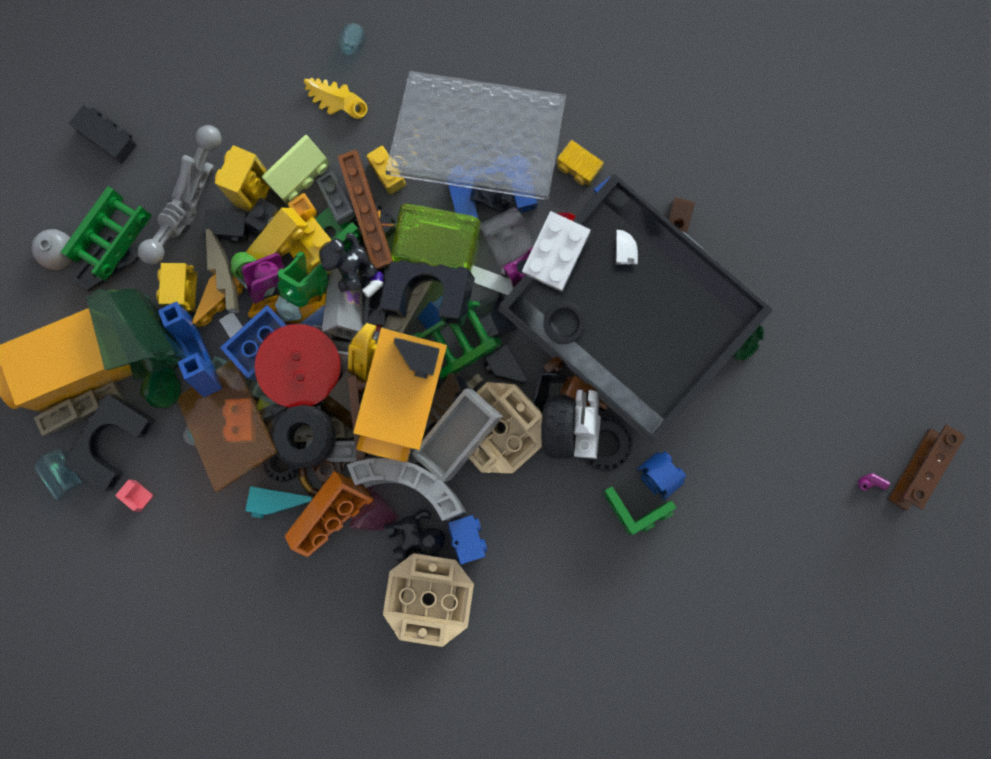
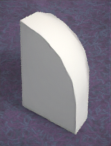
[616,229,638,264]

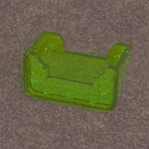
[391,204,481,273]

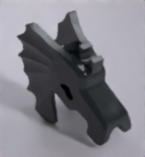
[425,372,468,429]

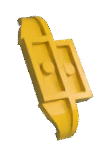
[289,216,331,275]
[348,323,377,382]

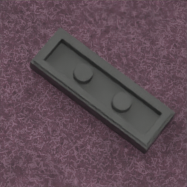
[316,170,356,226]

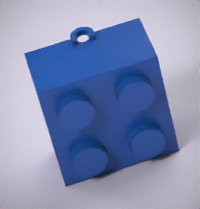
[447,515,488,564]

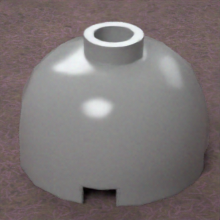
[31,229,73,270]

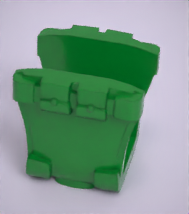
[278,251,328,307]

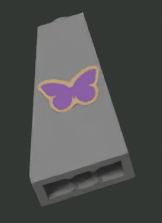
[322,268,365,341]

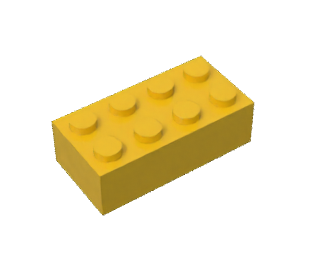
[215,145,270,213]

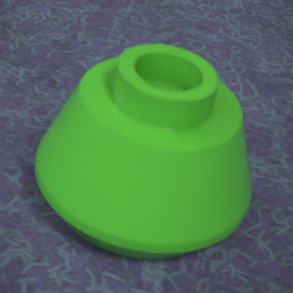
[231,252,256,279]

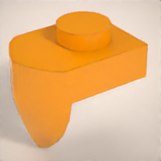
[287,193,317,221]

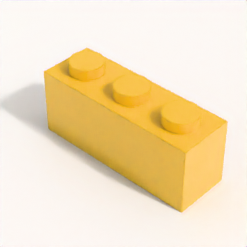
[246,208,308,260]

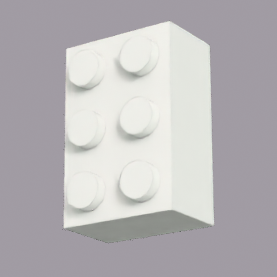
[522,211,590,292]

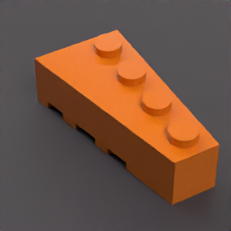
[285,471,374,557]

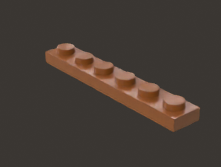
[337,149,393,270]

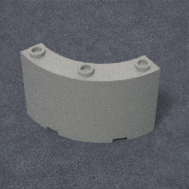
[347,458,466,521]

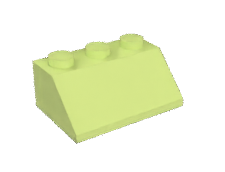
[261,135,329,205]

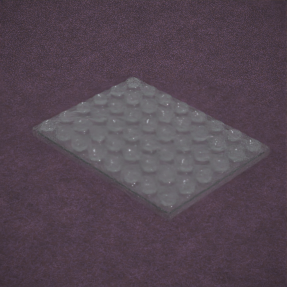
[386,71,566,200]

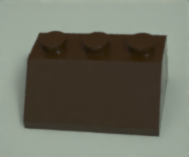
[322,369,365,430]

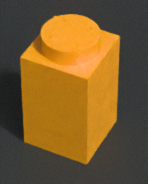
[0,308,133,413]
[353,328,447,462]

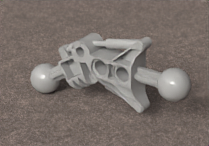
[138,125,222,265]

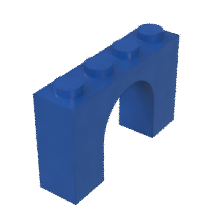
[447,157,538,229]
[158,301,223,397]

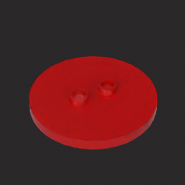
[254,324,341,408]

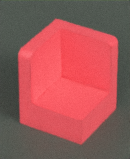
[115,479,153,512]

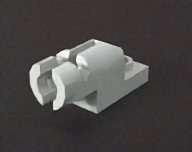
[573,390,601,459]

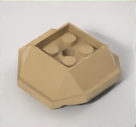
[469,382,542,473]
[383,553,474,647]

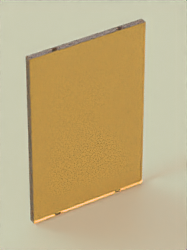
[178,360,277,493]

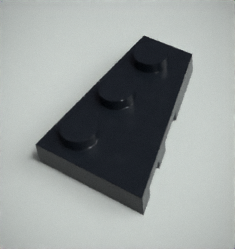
[71,231,140,292]

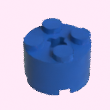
[637,451,686,501]

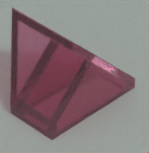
[349,486,398,531]

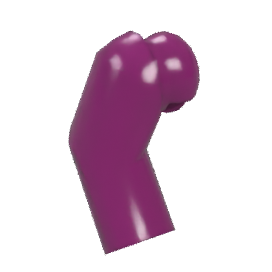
[858,473,890,491]

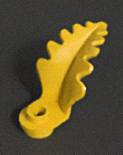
[304,78,368,119]

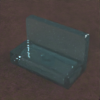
[35,448,82,500]

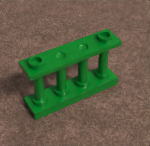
[60,186,152,281]
[412,300,503,382]

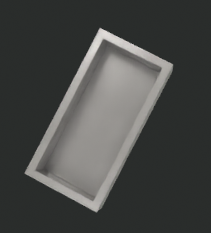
[412,389,503,483]

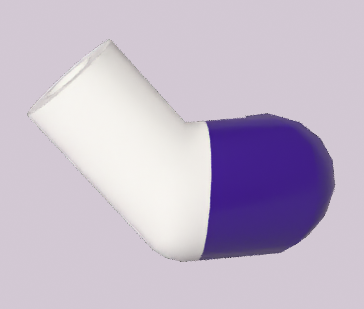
[362,271,384,298]

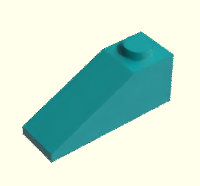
[245,486,314,518]

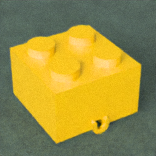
[156,263,197,312]

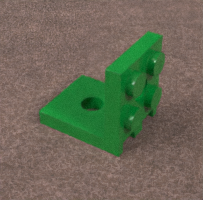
[315,207,364,253]
[602,486,676,535]

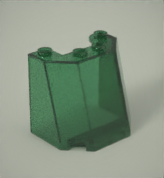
[86,287,187,381]

